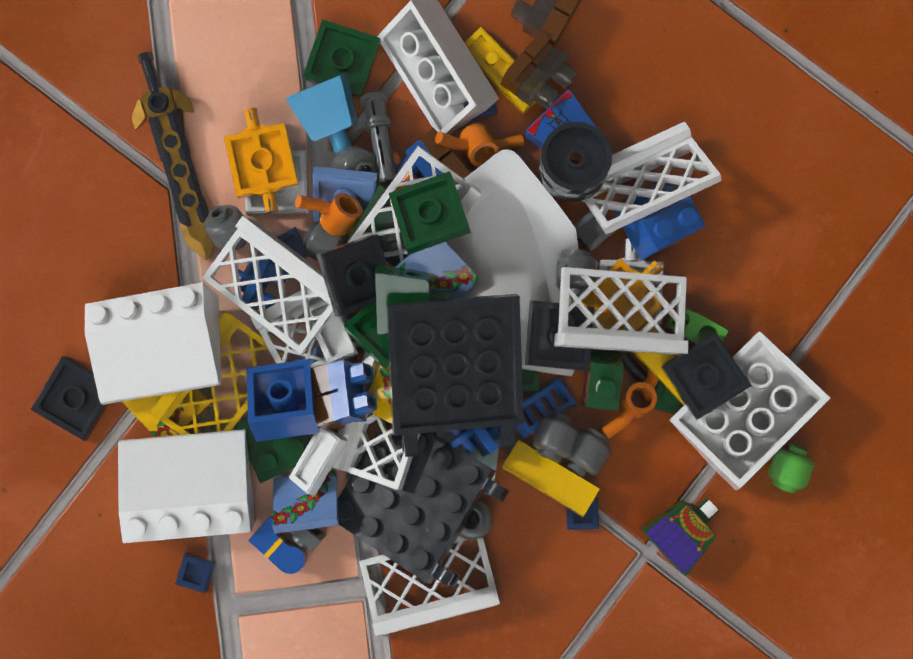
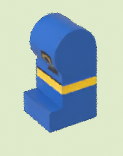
[248,515,308,574]

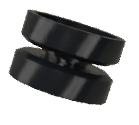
[539,122,612,202]

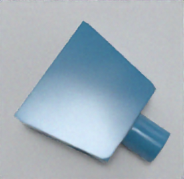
[286,73,358,153]

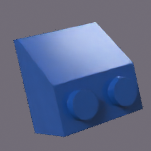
[613,184,706,261]
[246,359,320,442]

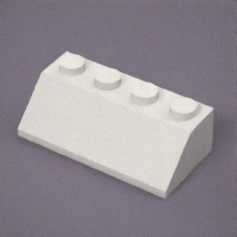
[377,0,499,134]

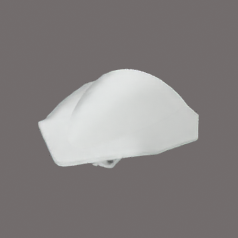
[447,149,579,376]

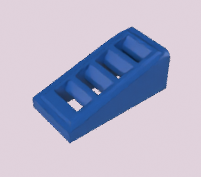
[514,378,577,439]

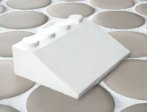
[85,282,221,405]
[669,331,830,490]
[118,429,256,543]

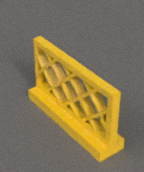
[149,311,284,435]

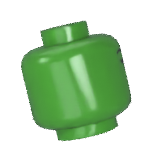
[768,444,815,493]

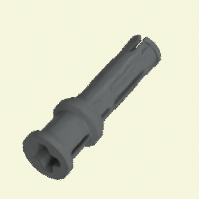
[360,92,396,187]

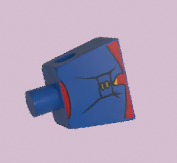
[525,89,596,150]

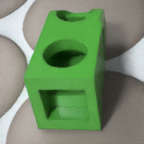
[664,306,729,346]

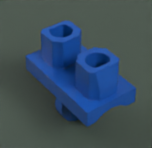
[238,254,289,310]
[450,426,499,457]

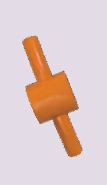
[435,123,524,167]
[295,193,363,236]
[602,370,659,439]

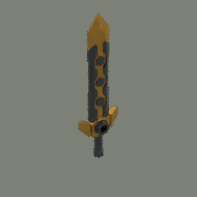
[131,51,214,260]

